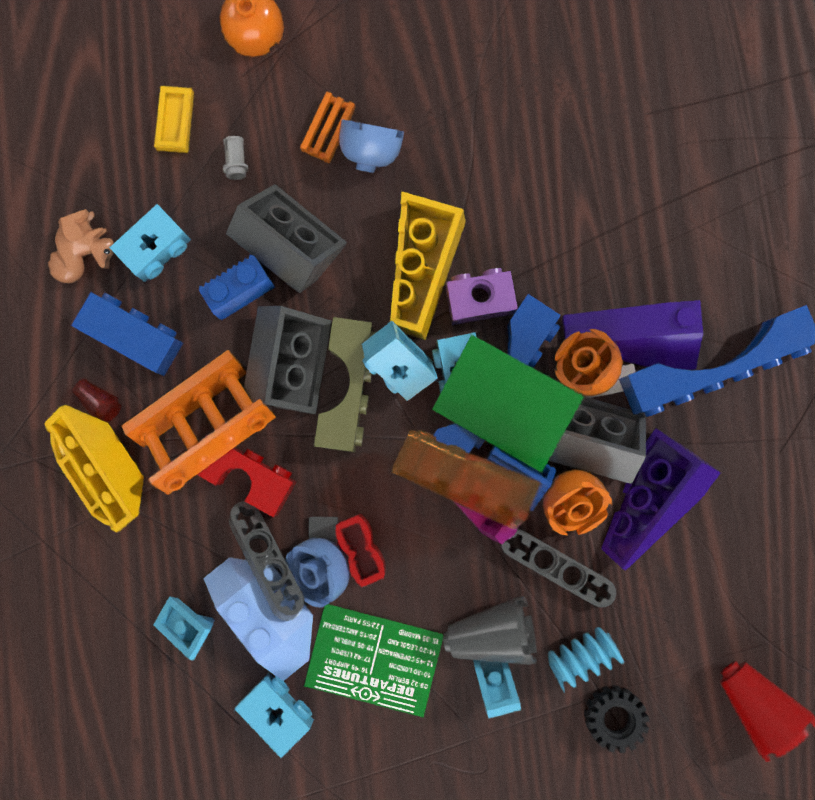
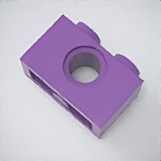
[445,268,518,325]

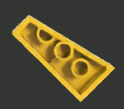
[390,192,466,340]

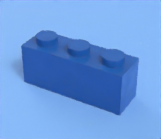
[71,292,183,376]

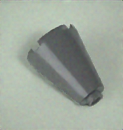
[443,596,537,665]

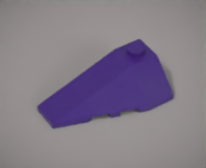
[562,300,703,370]
[601,428,721,570]

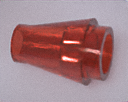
[72,379,121,423]

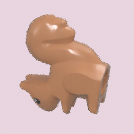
[48,209,115,283]

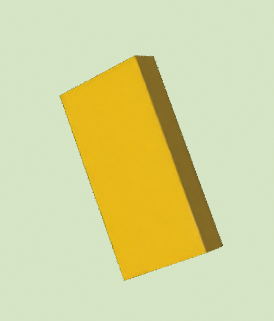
[154,86,194,153]

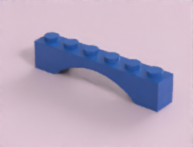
[419,294,561,478]
[619,305,815,417]

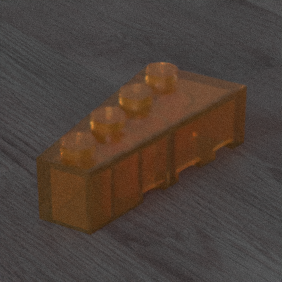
[392,430,542,530]

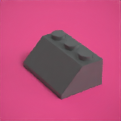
[226,184,347,294]
[244,306,331,414]
[548,397,646,484]

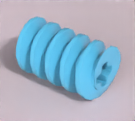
[548,627,624,693]

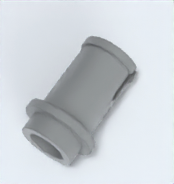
[223,136,248,180]

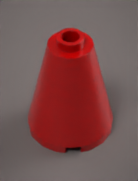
[720,661,815,762]

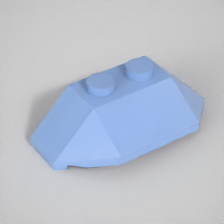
[203,557,313,681]

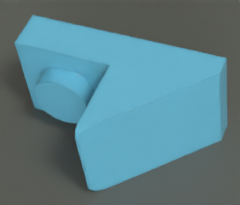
[154,596,215,660]
[473,660,521,718]

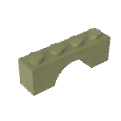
[314,317,377,452]

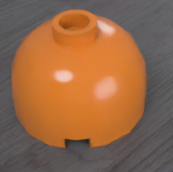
[220,0,284,57]
[555,329,623,396]
[543,470,612,535]

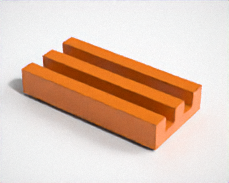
[300,91,356,163]

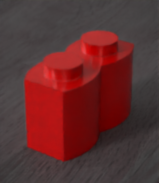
[336,513,386,587]

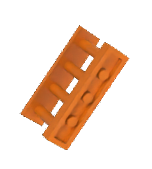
[121,350,276,495]

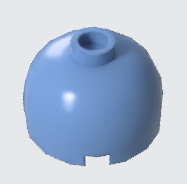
[339,119,404,173]
[285,538,351,607]

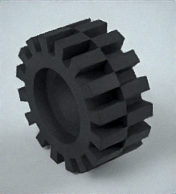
[584,685,649,753]

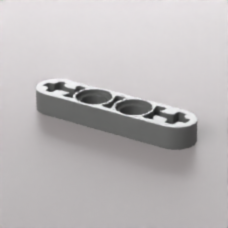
[228,501,304,621]
[500,528,616,608]

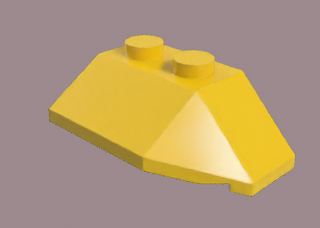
[44,405,144,533]

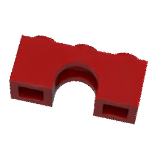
[197,435,296,517]

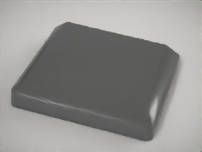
[309,517,338,545]

